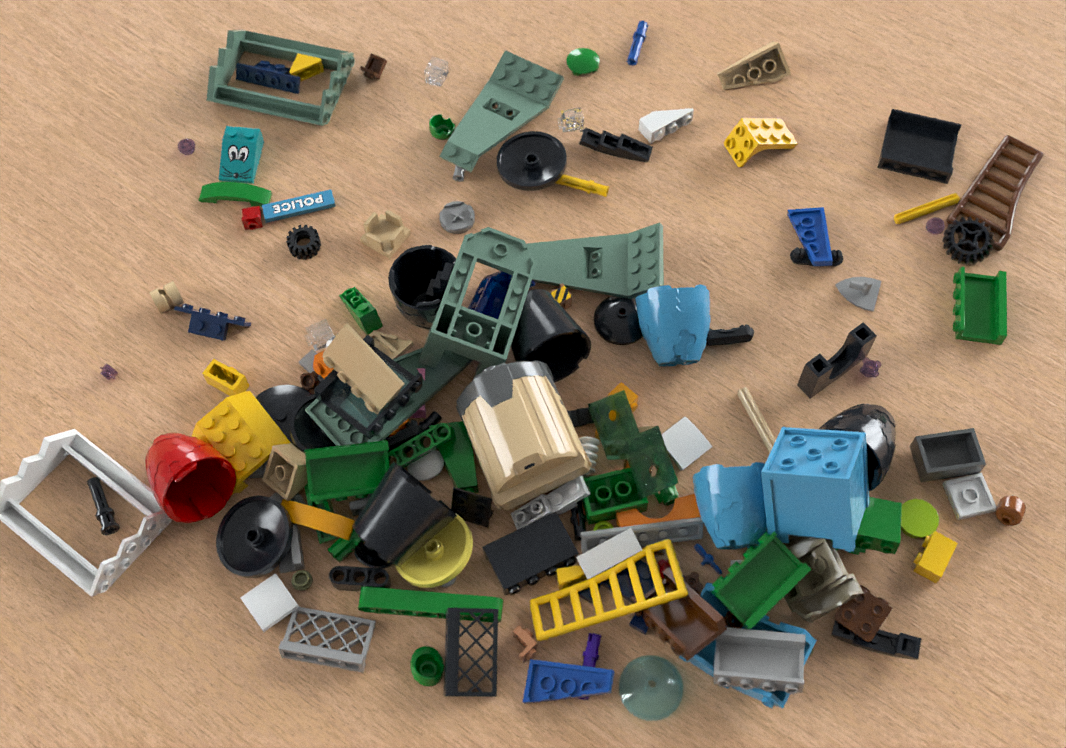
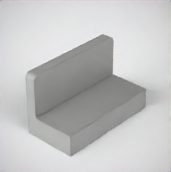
[279,524,305,574]

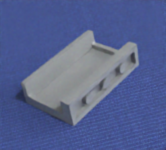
[713,627,805,694]

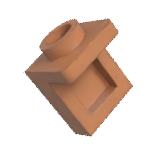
[513,625,537,663]

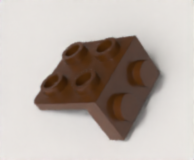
[834,585,893,642]

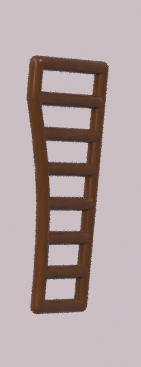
[946,135,1043,251]

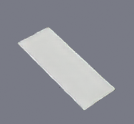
[576,528,642,579]

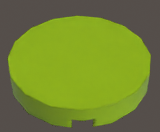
[901,499,939,539]

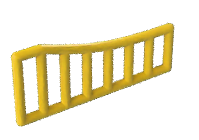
[529,539,688,641]

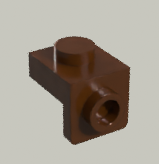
[360,53,387,79]

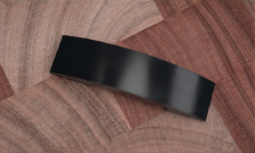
[831,621,922,660]

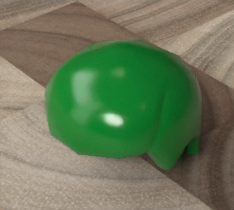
[429,114,455,140]

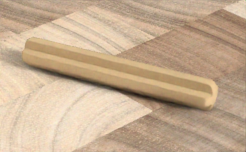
[737,387,776,453]

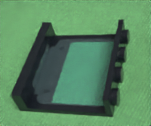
[314,335,423,439]

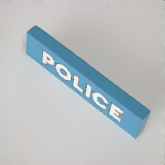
[262,189,336,223]

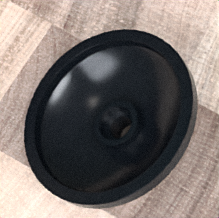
[594,296,643,345]

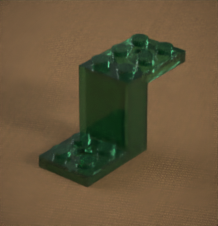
[588,390,678,498]

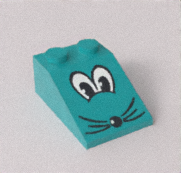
[219,126,264,184]

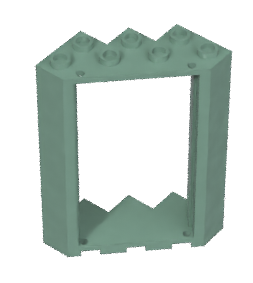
[206,29,355,126]

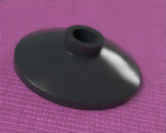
[354,542,393,569]

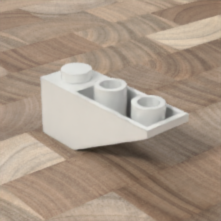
[638,108,694,144]

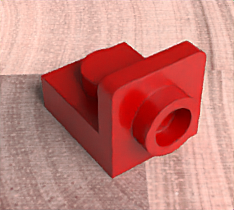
[241,206,263,230]

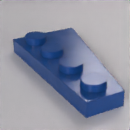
[787,207,833,267]
[523,659,614,704]

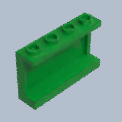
[953,267,1007,345]
[304,440,389,504]
[831,497,902,554]
[711,531,811,629]

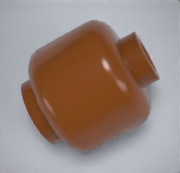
[995,495,1026,526]

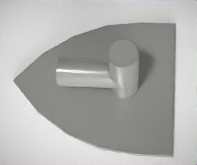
[835,277,881,312]

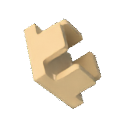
[360,210,411,259]

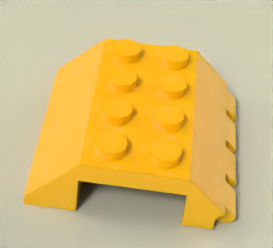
[191,391,291,495]

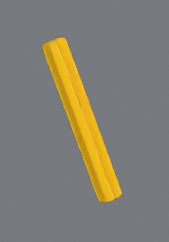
[893,193,960,224]

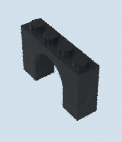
[797,322,877,399]

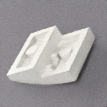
[655,417,712,470]
[240,573,299,632]

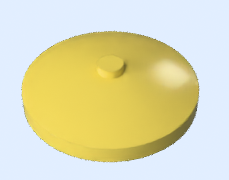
[395,513,473,588]

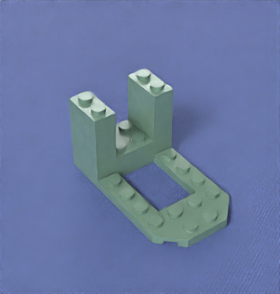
[418,227,537,377]

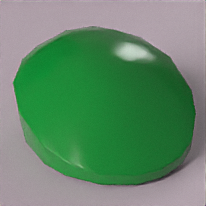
[410,646,444,687]

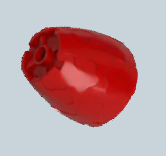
[145,433,236,523]

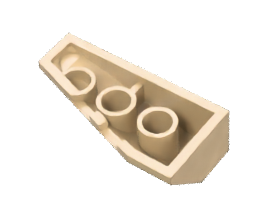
[717,42,791,89]

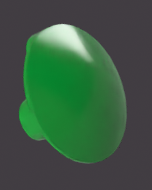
[566,48,600,76]

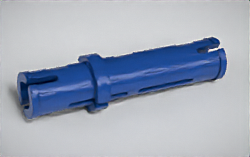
[627,21,648,66]

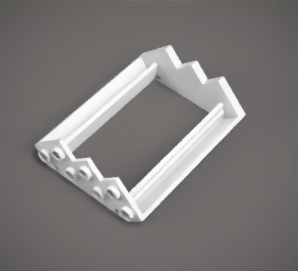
[0,429,172,597]

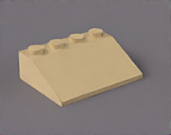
[322,323,404,415]

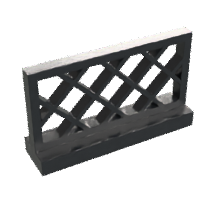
[444,607,498,697]

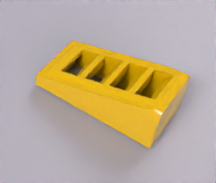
[556,565,587,590]

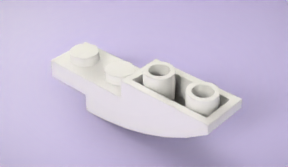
[511,476,590,530]

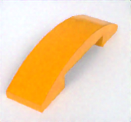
[281,499,355,541]

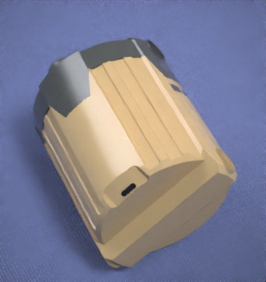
[456,360,592,510]

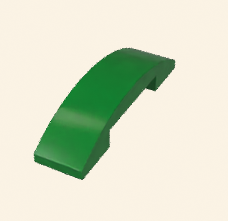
[199,182,272,207]

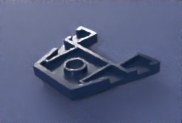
[578,560,655,635]

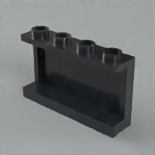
[482,512,579,595]

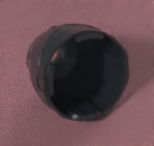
[388,245,456,330]
[819,403,896,492]

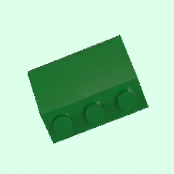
[582,466,648,525]

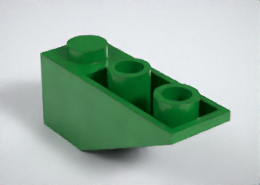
[339,287,383,335]

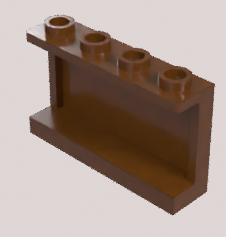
[630,567,727,661]

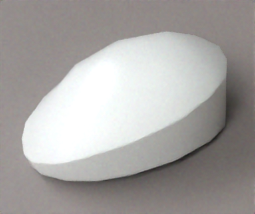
[407,450,444,481]

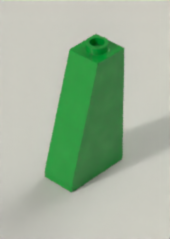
[429,421,479,493]

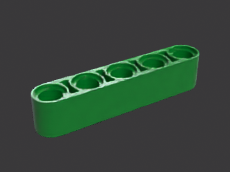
[388,423,455,468]

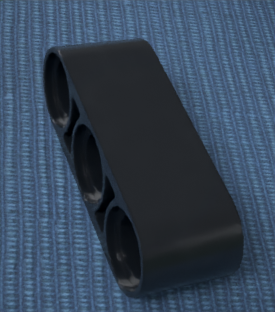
[329,566,391,591]

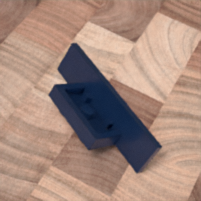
[236,60,300,94]
[174,303,251,341]

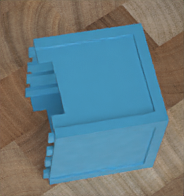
[761,427,870,552]

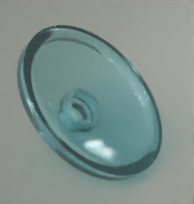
[619,655,684,721]

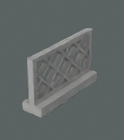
[278,607,376,673]

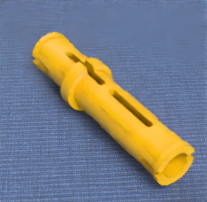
[556,174,609,197]

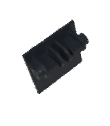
[451,487,494,528]

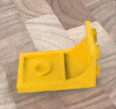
[724,118,797,167]

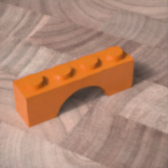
[615,494,701,527]

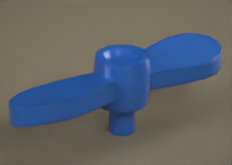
[694,544,723,575]

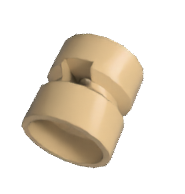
[149,281,185,314]

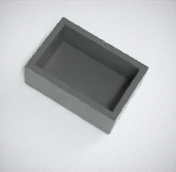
[910,428,986,482]

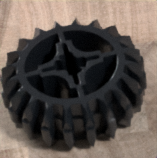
[942,216,995,265]

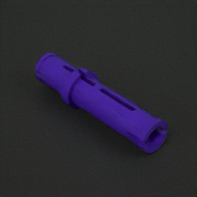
[577,633,602,700]

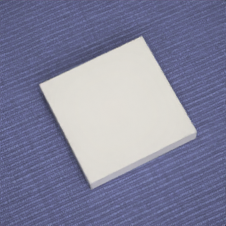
[942,473,997,521]

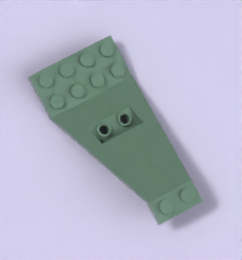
[440,50,564,173]
[499,222,664,299]
[305,348,473,446]

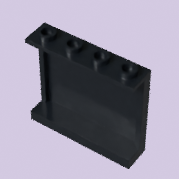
[877,109,962,184]

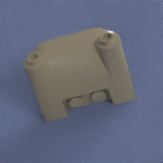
[783,535,863,622]

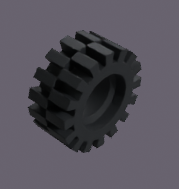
[286,224,321,260]

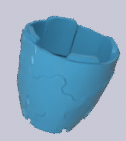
[635,284,711,367]
[693,462,767,550]

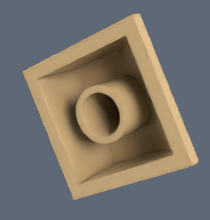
[262,443,308,501]

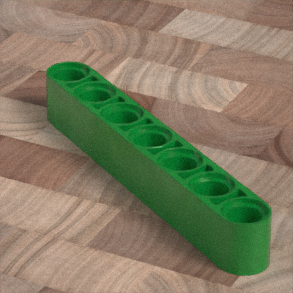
[358,587,503,623]

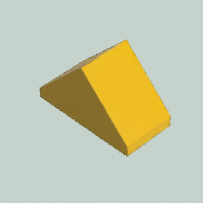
[289,53,324,82]

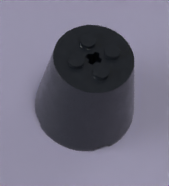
[511,289,591,383]
[352,462,457,567]

